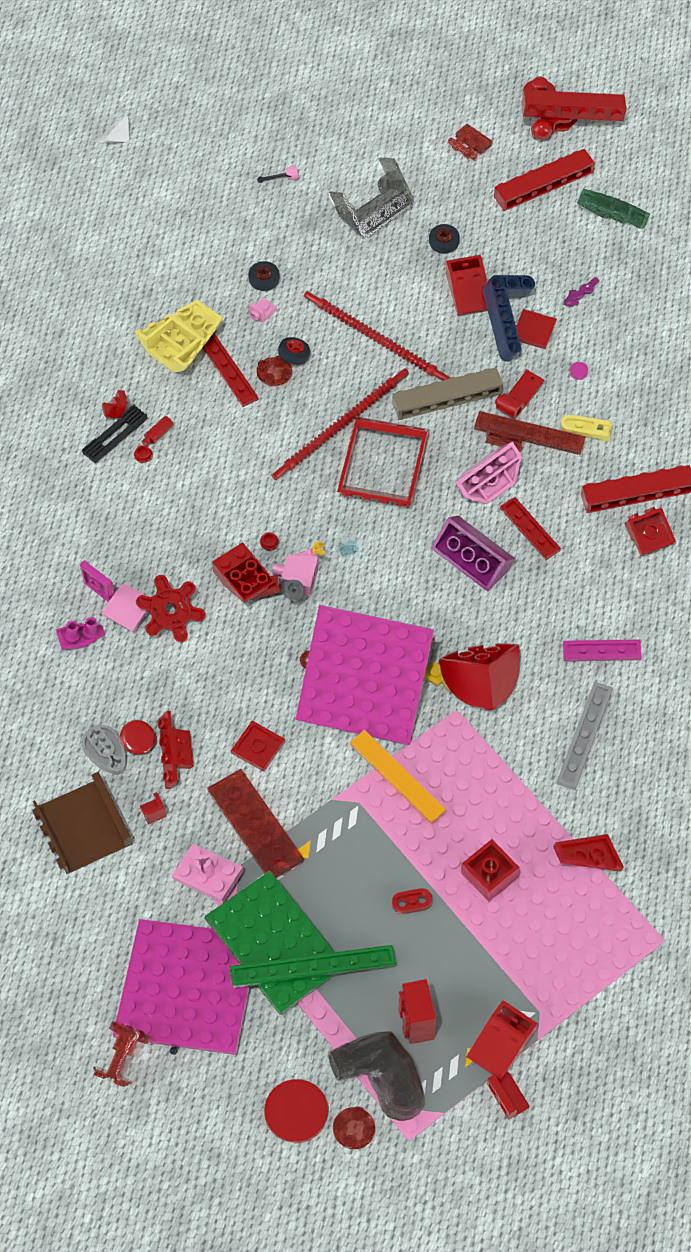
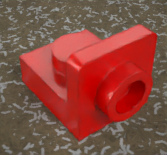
[102,390,128,418]

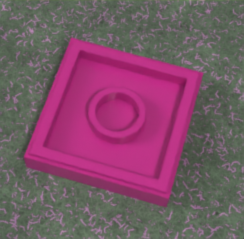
[80,560,115,602]

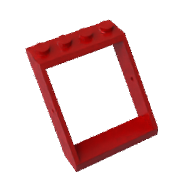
[337,417,430,507]

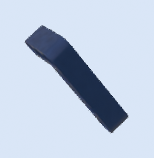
[482,275,535,362]

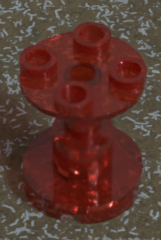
[93,1020,151,1087]

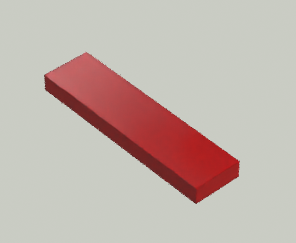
[500,497,561,560]

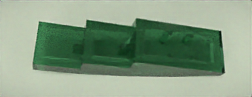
[577,189,650,229]

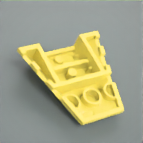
[134,300,223,373]

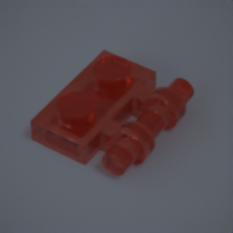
[448,124,493,161]

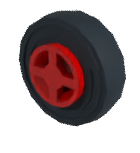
[278,337,310,365]

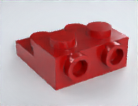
[624,507,676,556]

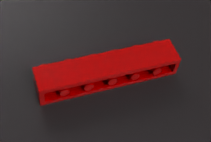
[521,90,627,121]
[494,148,595,211]
[581,465,691,514]

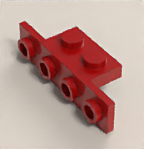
[158,710,194,789]

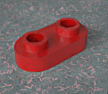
[392,888,432,914]

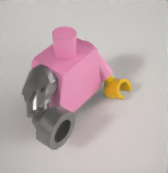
[272,541,325,600]

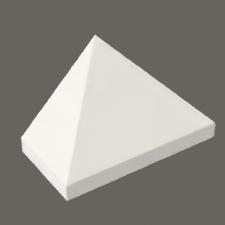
[98,116,129,143]

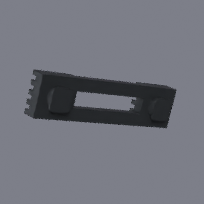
[82,404,147,463]

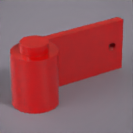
[495,369,545,419]

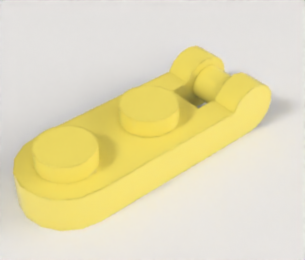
[561,415,613,442]

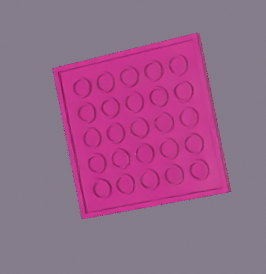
[295,605,434,745]
[113,919,250,1055]

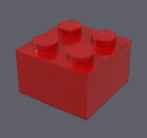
[461,839,520,901]

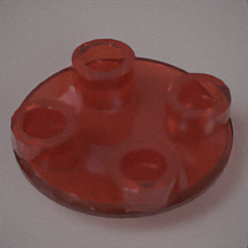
[256,355,292,386]
[333,1106,375,1150]

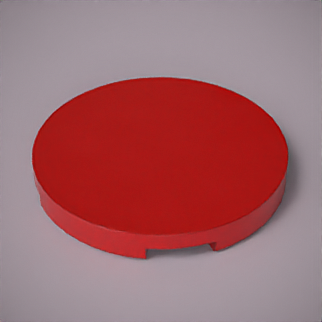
[264,1079,328,1144]

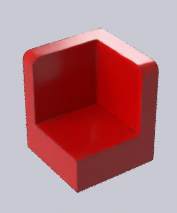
[140,792,166,825]

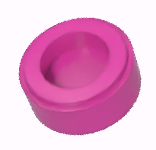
[570,362,588,380]

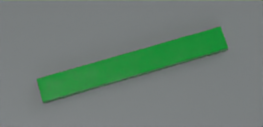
[229,945,396,988]

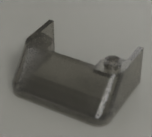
[328,157,414,237]

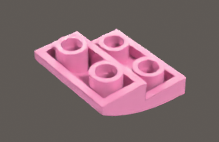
[101,583,150,633]

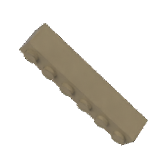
[392,367,503,420]

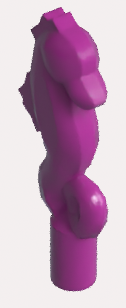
[564,277,599,307]

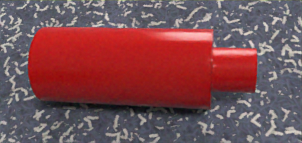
[141,416,174,446]

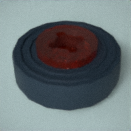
[429,224,460,253]
[248,261,280,291]

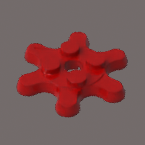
[136,575,205,642]

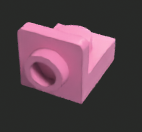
[249,297,277,323]

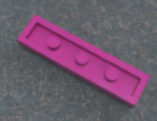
[563,639,642,661]

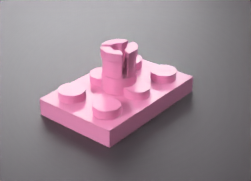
[172,844,244,903]

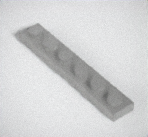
[557,681,613,790]

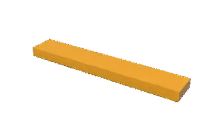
[350,730,446,825]

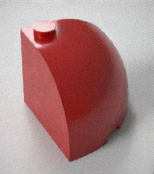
[439,643,520,710]

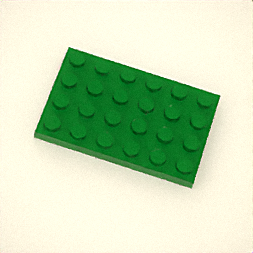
[204,871,336,1015]

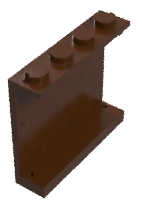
[32,772,133,874]

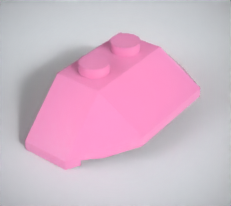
[455,442,522,504]

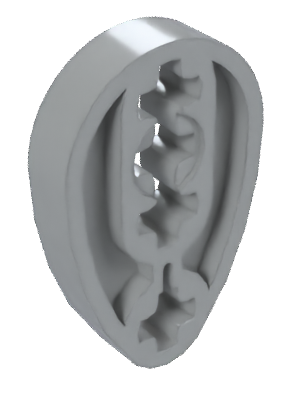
[82,725,126,775]

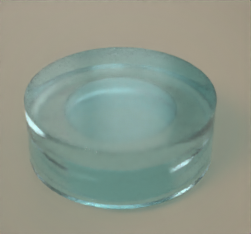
[339,541,358,556]

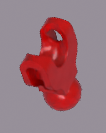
[531,118,578,140]

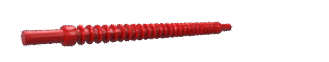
[304,291,451,381]
[271,368,409,480]

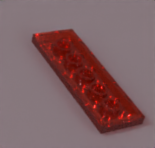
[207,769,304,878]

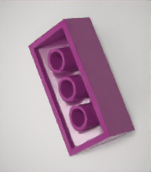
[431,515,516,592]

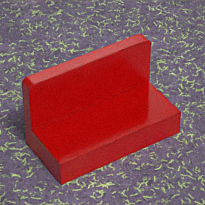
[487,1072,530,1120]

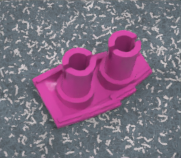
[56,617,105,650]

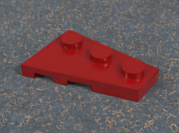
[553,834,624,871]

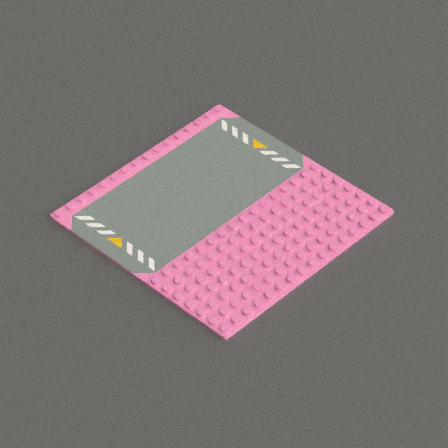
[212,711,664,1140]

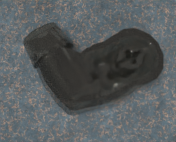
[328,1031,425,1121]

